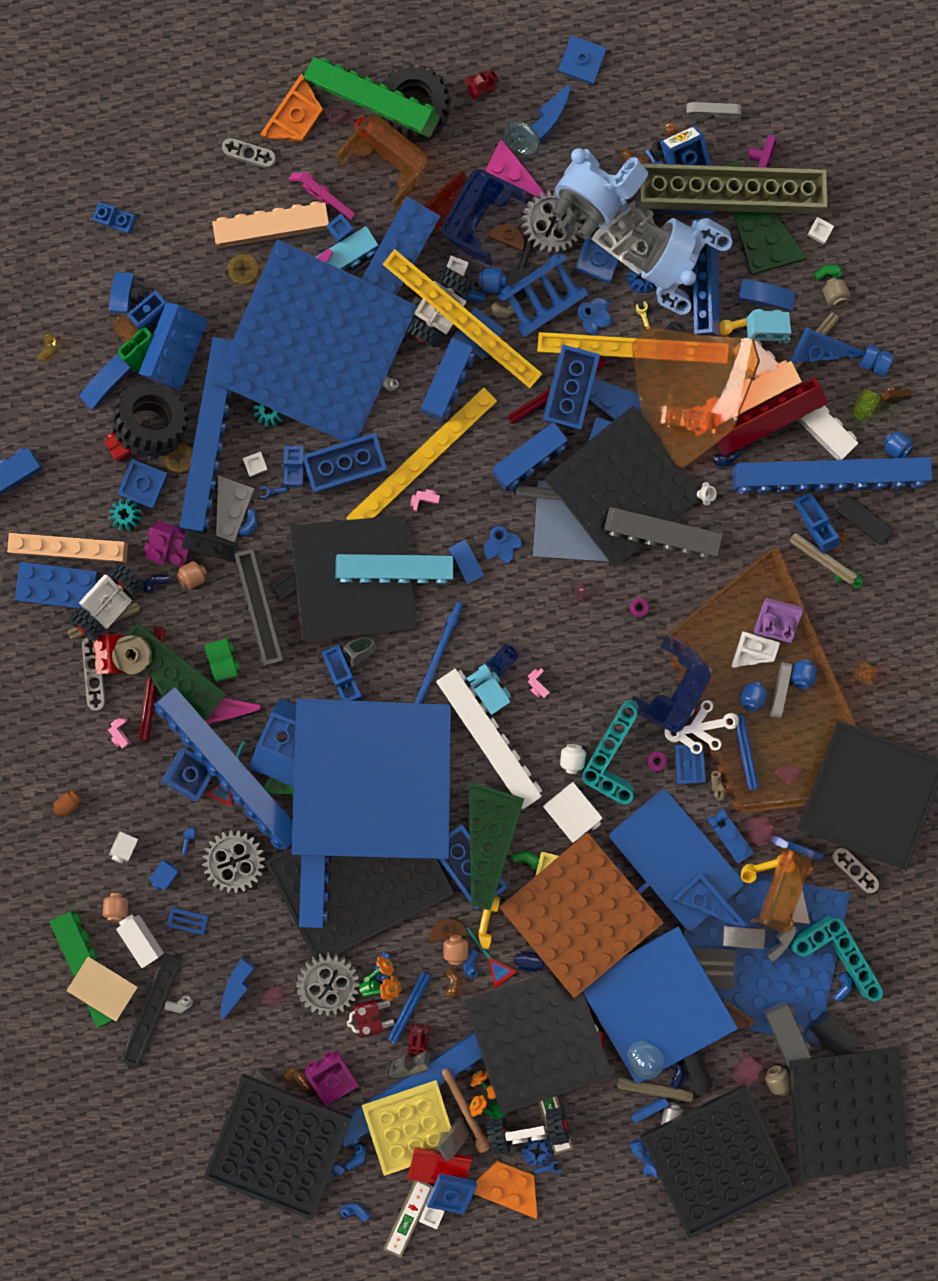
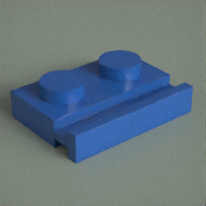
[675,744,705,784]

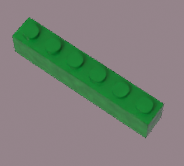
[49,910,121,1027]

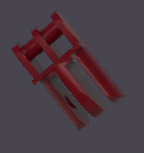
[408,1023,430,1056]

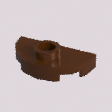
[488,224,524,252]
[880,387,911,402]
[430,919,468,942]
[722,998,755,1029]

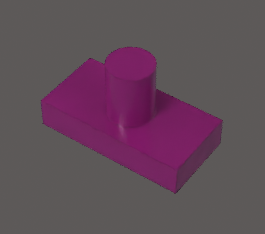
[748,135,777,168]

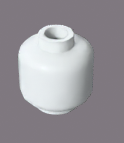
[560,744,586,774]

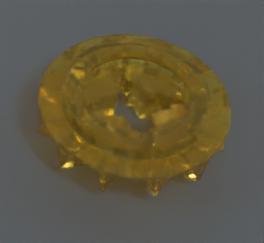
[228,254,258,285]
[162,442,192,473]

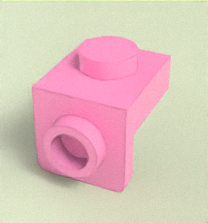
[410,490,440,512]
[528,668,550,698]
[108,718,131,748]

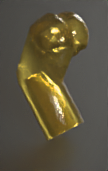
[36,334,57,362]

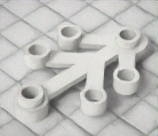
[665,700,739,754]

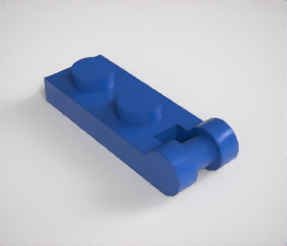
[707,808,754,864]

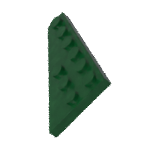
[469,781,525,911]

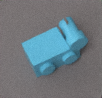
[746,309,791,344]
[467,664,511,715]

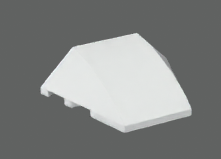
[592,200,655,274]

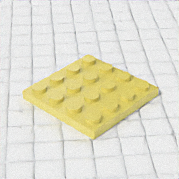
[362,1080,451,1176]

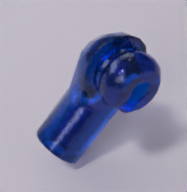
[711,450,741,467]
[143,574,169,592]
[670,1060,685,1089]

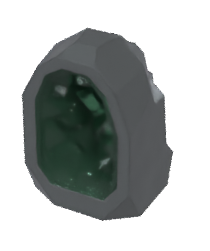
[343,637,376,667]

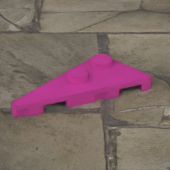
[485,140,546,199]
[289,172,355,220]
[206,698,261,724]

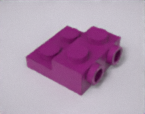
[143,520,190,567]
[305,1050,359,1106]

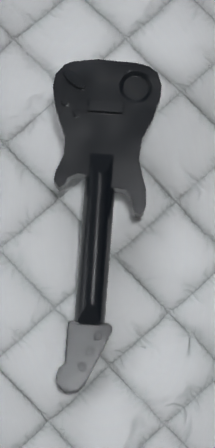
[503,224,538,301]

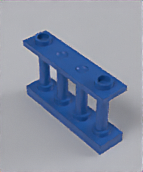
[498,253,588,336]

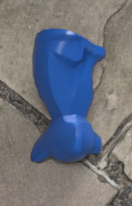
[629,1138,659,1178]

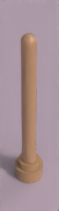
[442,1069,490,1153]

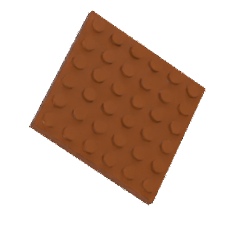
[499,832,664,998]

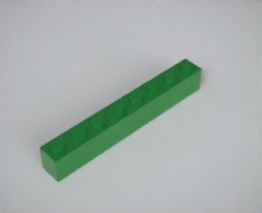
[303,57,440,138]

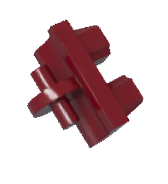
[464,70,499,99]

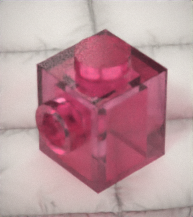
[746,815,774,846]
[731,1053,763,1086]

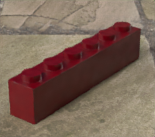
[711,377,828,456]

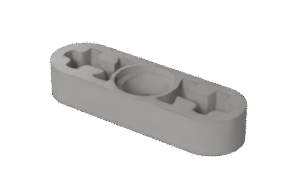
[686,102,742,119]
[222,138,276,169]
[770,662,792,718]
[832,848,879,893]

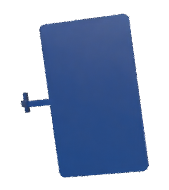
[609,789,744,931]

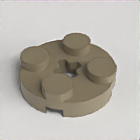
[112,635,152,674]

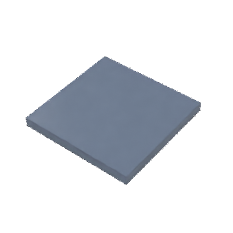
[533,480,609,562]

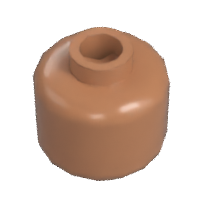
[177,561,207,589]
[103,893,128,922]
[443,935,468,965]

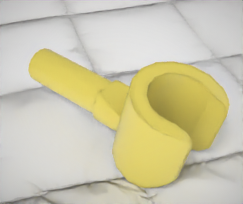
[636,301,650,330]

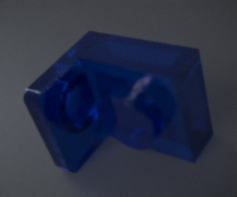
[486,643,519,677]

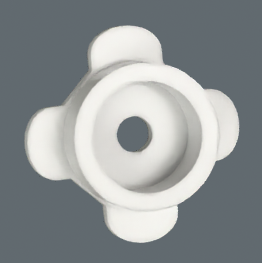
[697,482,717,505]

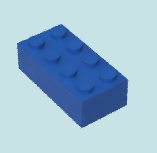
[139,303,208,391]
[421,338,475,423]
[542,345,600,431]
[492,422,568,491]
[302,433,388,495]
[15,562,100,610]
[439,824,508,910]

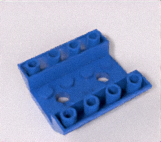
[249,698,296,787]

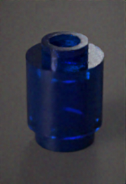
[515,951,543,972]

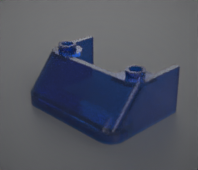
[441,169,529,267]
[627,635,712,733]

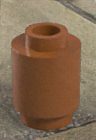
[53,790,82,818]

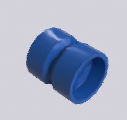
[858,343,894,377]

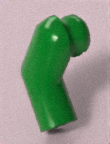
[813,264,843,282]
[512,851,539,870]

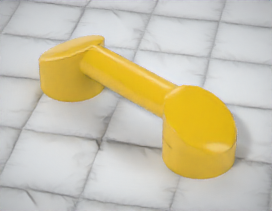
[720,318,747,337]
[741,854,794,883]
[478,896,500,950]

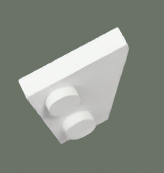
[731,631,780,668]

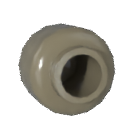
[822,278,851,308]
[765,1066,791,1096]

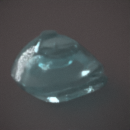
[504,120,539,154]
[627,1041,664,1079]

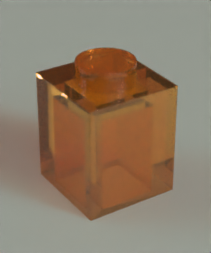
[111,314,139,343]
[850,661,879,687]

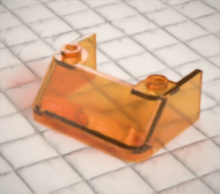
[335,114,427,211]
[750,848,813,933]

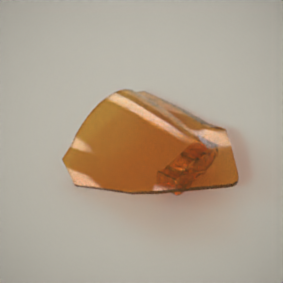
[632,326,760,467]

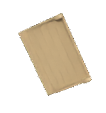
[67,957,137,1021]

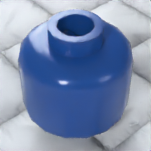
[479,268,507,294]
[884,431,914,458]
[790,659,817,689]
[740,682,768,712]

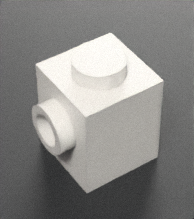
[109,832,138,863]

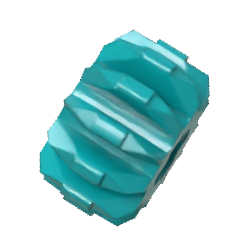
[253,403,286,427]
[109,499,142,531]

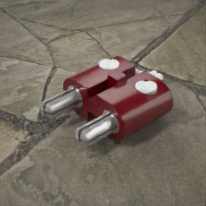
[347,1000,395,1039]

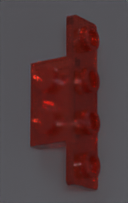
[424,170,469,231]

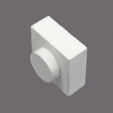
[807,217,834,244]
[447,256,469,276]
[243,452,268,477]
[419,1203,444,1229]

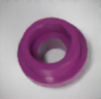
[630,598,649,617]
[647,752,667,771]

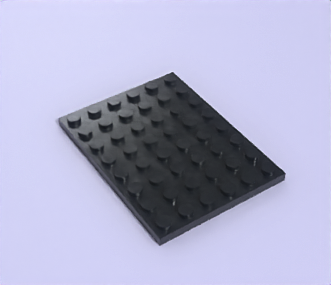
[264,847,455,960]

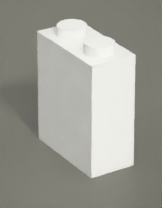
[543,782,602,843]
[116,915,164,968]

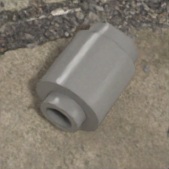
[661,1103,684,1125]

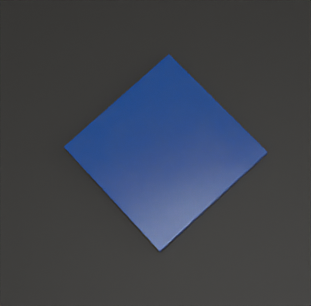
[582,926,738,1084]

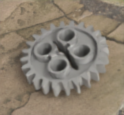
[521,191,583,254]
[202,830,266,893]
[296,953,360,1016]

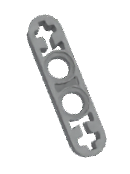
[82,638,106,711]

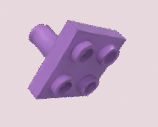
[754,598,803,643]

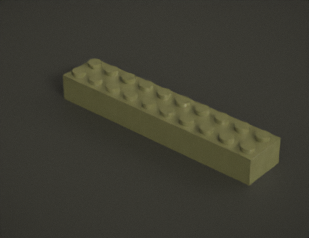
[635,164,827,214]

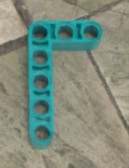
[582,700,639,805]
[789,916,883,1002]

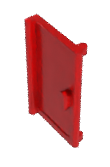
[407,1147,473,1184]

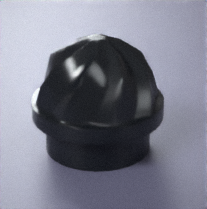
[131,285,150,304]

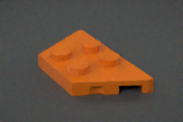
[261,74,323,142]
[474,1160,537,1219]

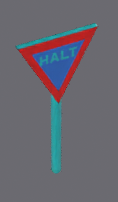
[206,741,245,807]
[465,927,517,988]

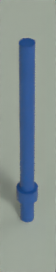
[414,602,463,704]

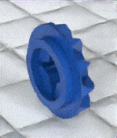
[627,269,655,293]
[522,1138,553,1167]

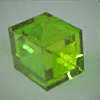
[850,388,881,420]

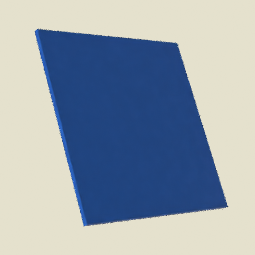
[214,239,417,442]
[292,699,451,859]
[684,867,850,1045]

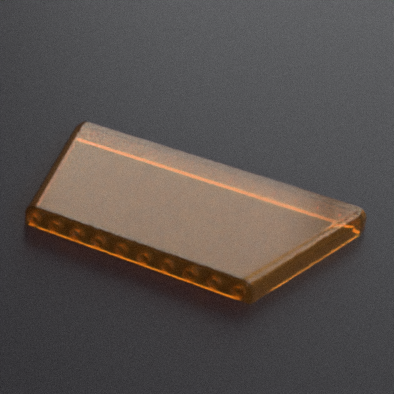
[663,546,856,813]

